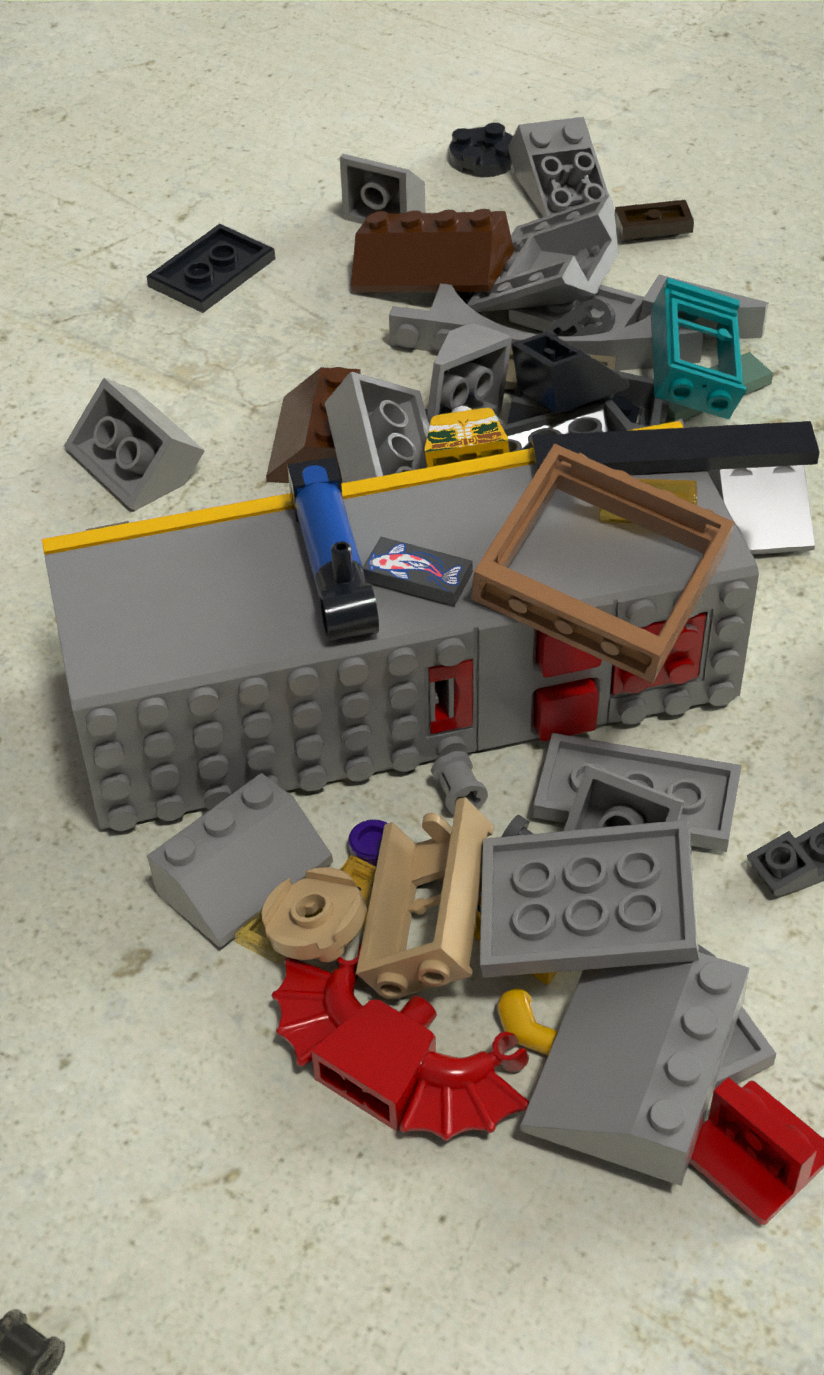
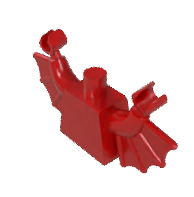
[272,944,530,1141]

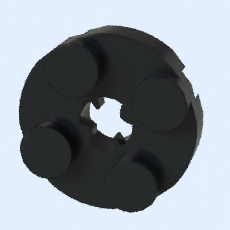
[449,122,513,178]

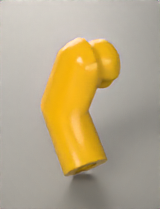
[498,988,558,1056]

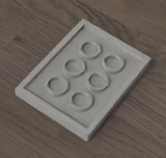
[480,820,699,978]

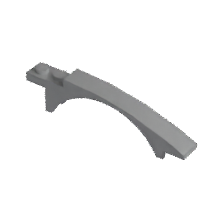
[389,283,704,371]

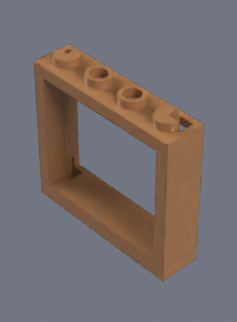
[471,443,734,683]

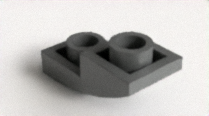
[747,822,824,896]

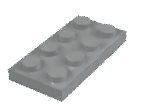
[533,733,742,852]

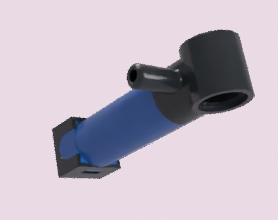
[287,457,379,641]

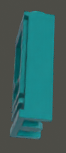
[651,277,747,420]

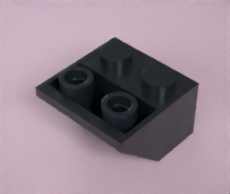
[511,331,630,414]

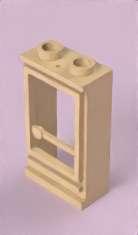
[356,797,494,1001]

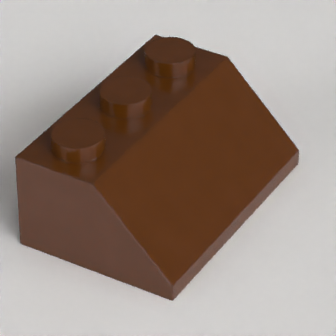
[266,367,361,483]

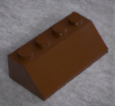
[351,209,514,292]

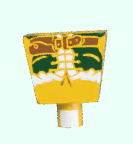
[425,406,510,467]

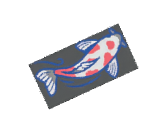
[363,537,473,606]

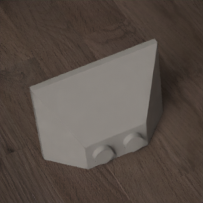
[467,195,618,312]

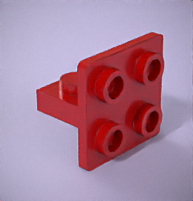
[690,1077,824,1225]

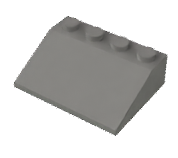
[520,952,750,1186]

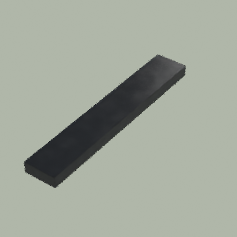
[532,421,820,474]

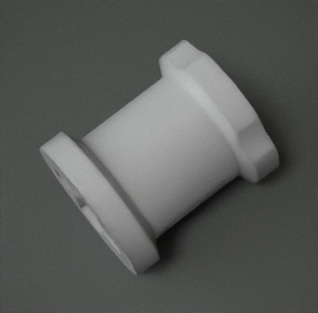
[431,751,488,814]

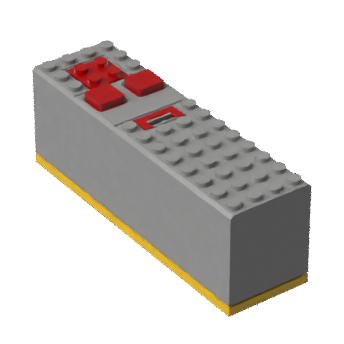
[41,421,759,831]

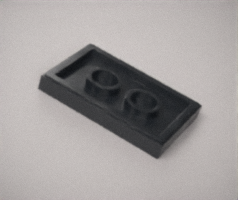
[146,224,275,313]

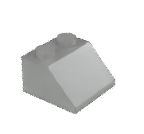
[340,154,425,224]
[564,764,684,831]

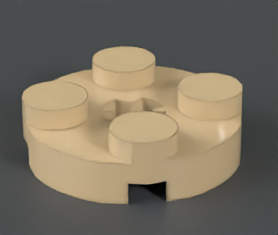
[261,867,367,962]

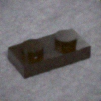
[614,200,694,240]

